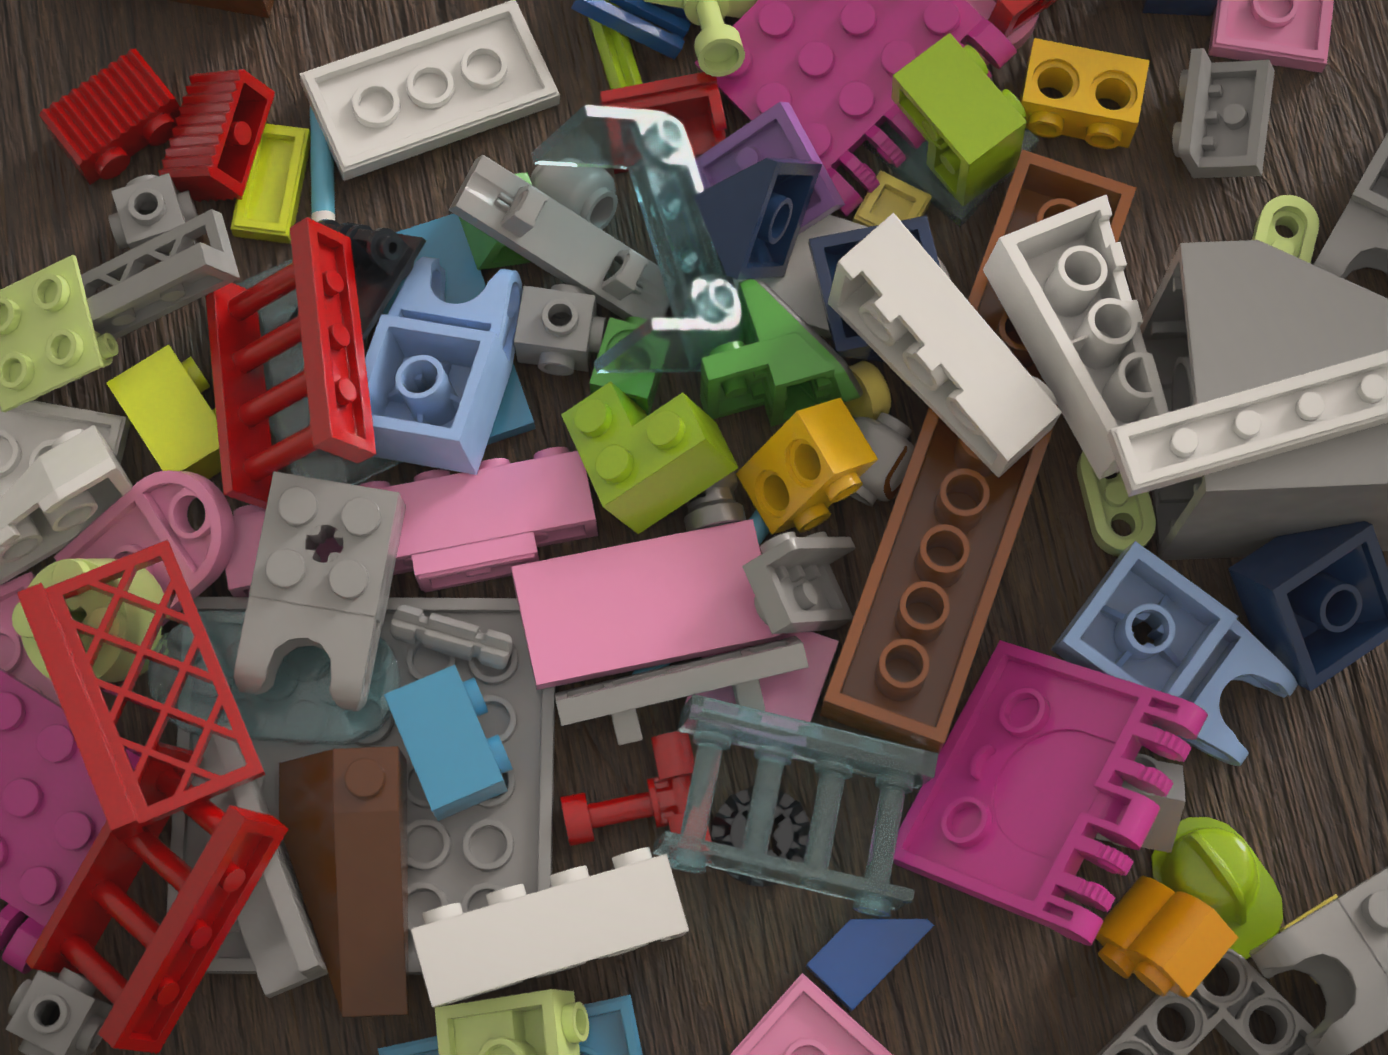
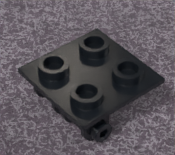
[288,219,426,341]

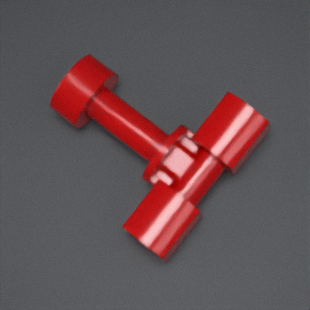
[560,730,714,865]

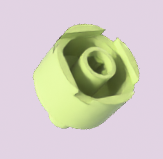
[12,558,167,683]

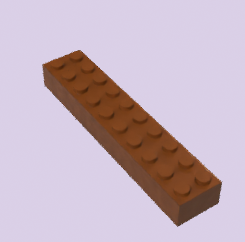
[820,149,1136,758]

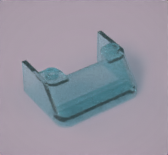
[531,105,744,373]

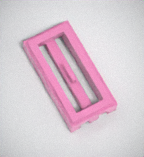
[411,532,540,592]

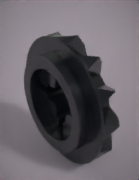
[711,785,812,887]

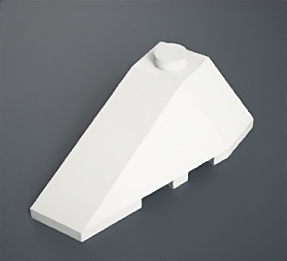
[0,425,133,585]

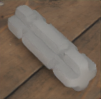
[390,605,513,669]

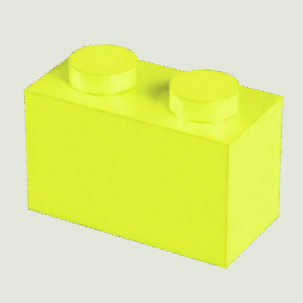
[106,345,221,479]

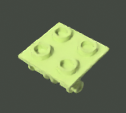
[0,255,119,412]

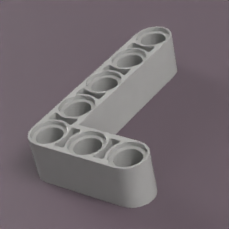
[1096,949,1315,1055]

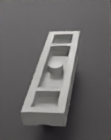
[449,155,682,326]
[555,636,809,745]

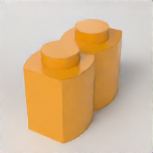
[1095,876,1239,998]

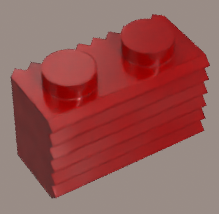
[39,48,181,185]
[158,69,275,202]

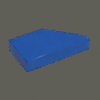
[806,919,934,1012]

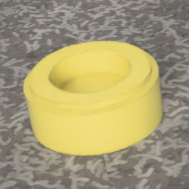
[845,361,891,420]

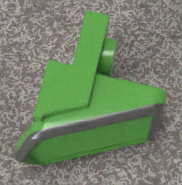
[700,279,863,427]

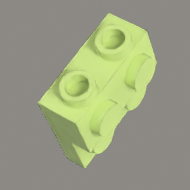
[435,989,589,1055]

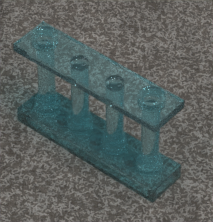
[652,694,938,917]

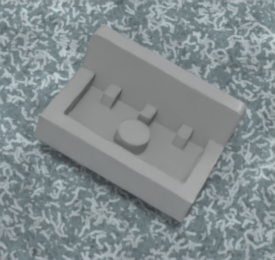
[1172,48,1275,178]
[742,532,855,634]

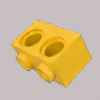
[1020,38,1150,149]
[736,397,878,535]

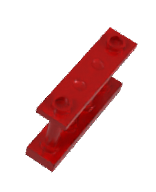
[205,217,376,509]
[25,742,288,1054]

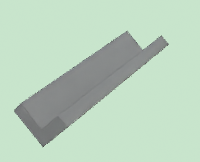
[81,209,240,340]
[191,725,328,998]

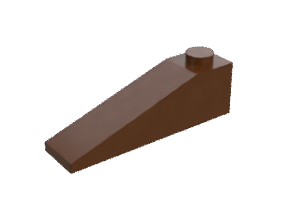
[279,746,409,1018]

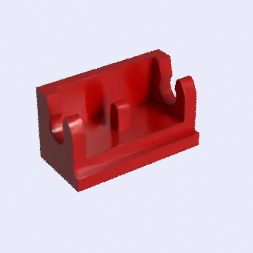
[600,72,727,174]

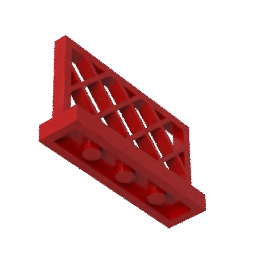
[16,539,266,842]

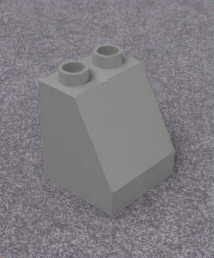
[1140,240,1388,560]

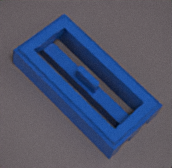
[571,0,691,60]

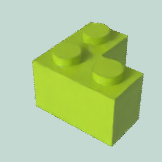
[891,33,1027,207]
[561,381,739,534]

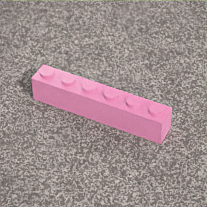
[225,447,598,597]

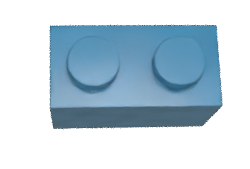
[384,665,513,821]

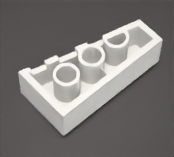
[983,194,1169,480]
[828,213,1062,478]
[411,847,689,1008]

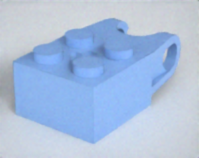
[365,257,523,475]
[1051,541,1298,766]

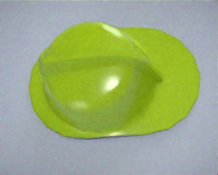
[1151,817,1283,959]

